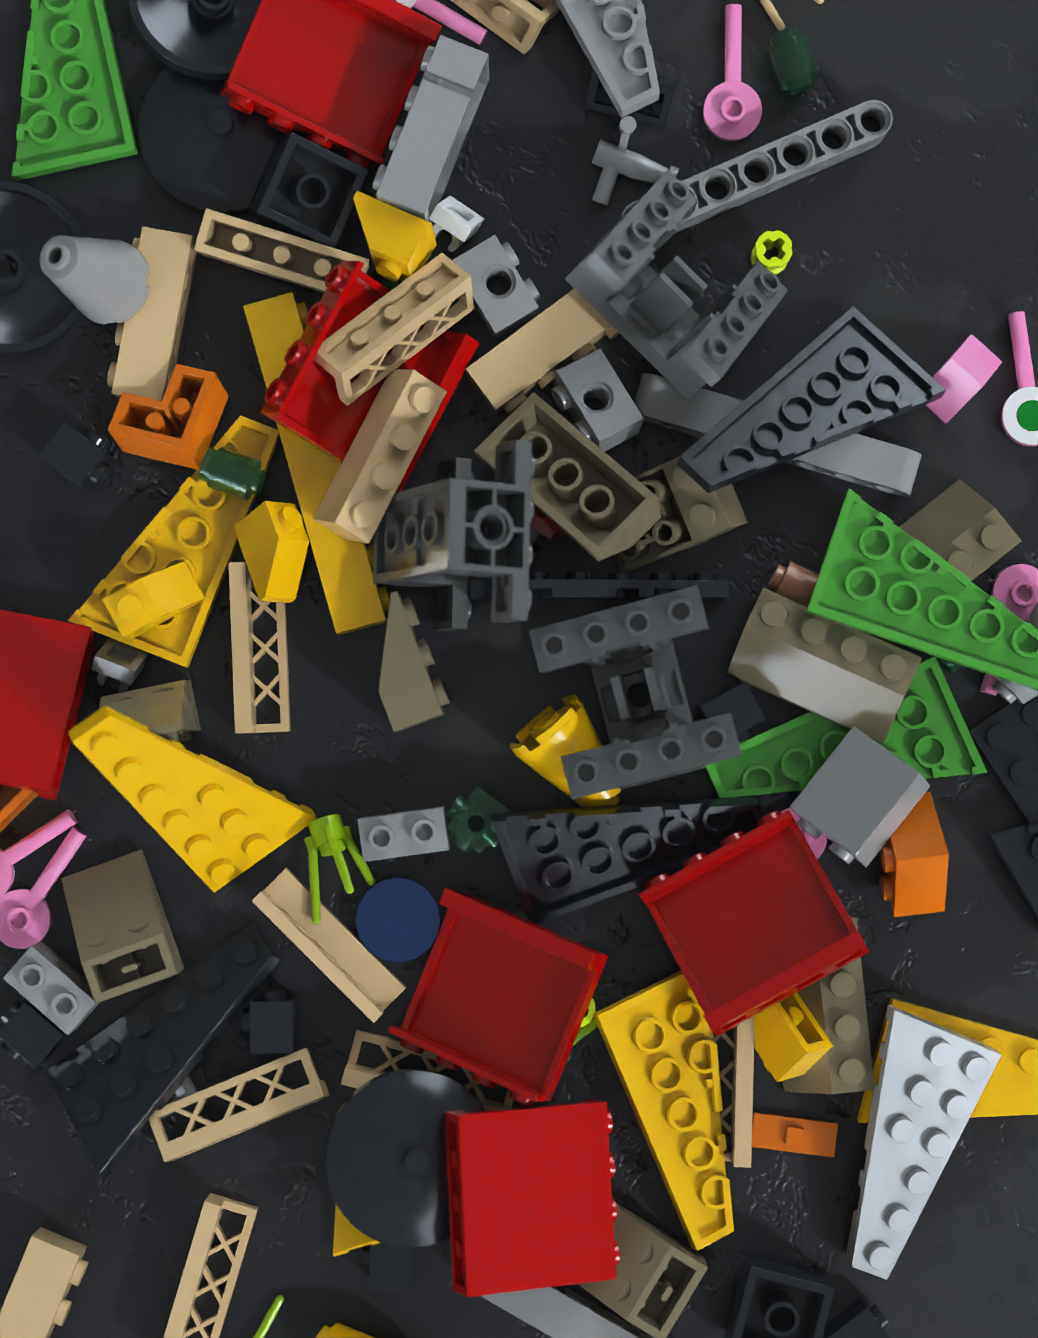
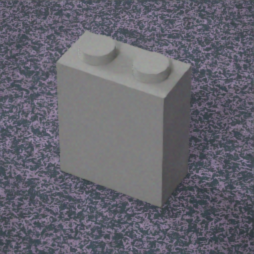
[790,726,930,867]

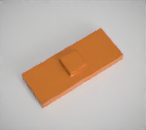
[752,1112,838,1158]

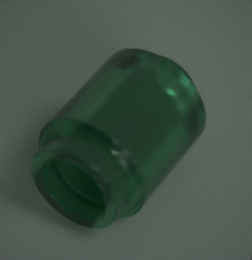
[766,27,820,95]
[199,447,266,501]

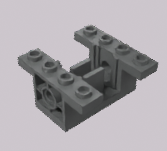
[565,170,788,400]
[373,440,535,631]
[529,585,743,799]

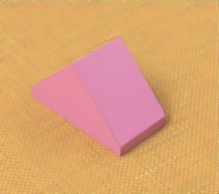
[923,334,1002,424]

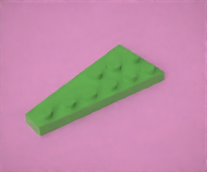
[12,0,138,181]
[806,488,1038,691]
[705,656,987,798]

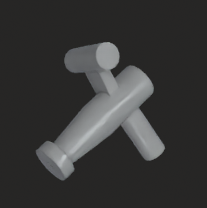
[592,116,679,206]

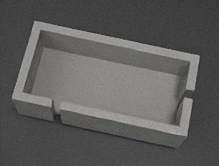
[372,35,490,223]

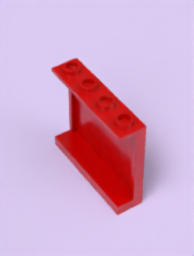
[220,0,442,170]
[261,261,479,491]
[0,610,97,800]
[638,810,870,1036]
[388,888,608,1106]
[444,1098,620,1297]

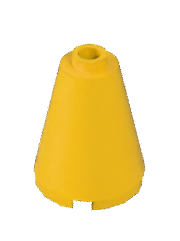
[509,694,621,808]

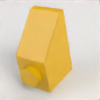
[353,191,437,282]
[233,501,309,603]
[102,561,206,640]
[754,992,834,1082]

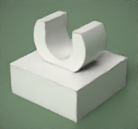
[429,196,484,252]

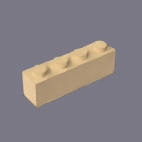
[194,208,374,293]
[107,226,197,401]
[466,289,620,416]
[313,369,447,544]
[0,1227,89,1338]

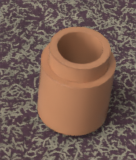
[767,561,818,607]

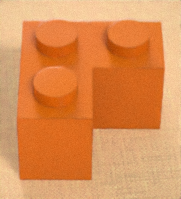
[107,364,229,470]
[879,791,949,917]

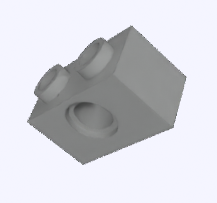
[452,235,542,341]
[552,348,644,452]
[358,806,450,862]
[3,941,100,1035]

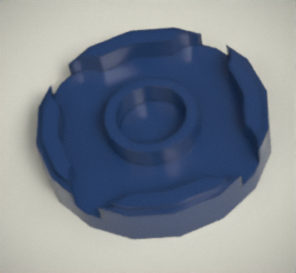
[355,877,441,963]

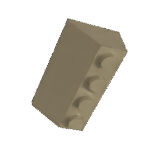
[474,392,661,561]
[867,479,1022,644]
[727,588,922,745]
[782,913,874,1094]

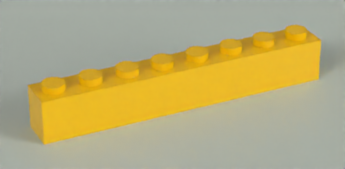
[243,292,390,635]

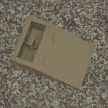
[614,456,748,573]
[378,591,450,732]
[99,679,201,743]
[61,849,185,1003]
[578,1203,708,1338]

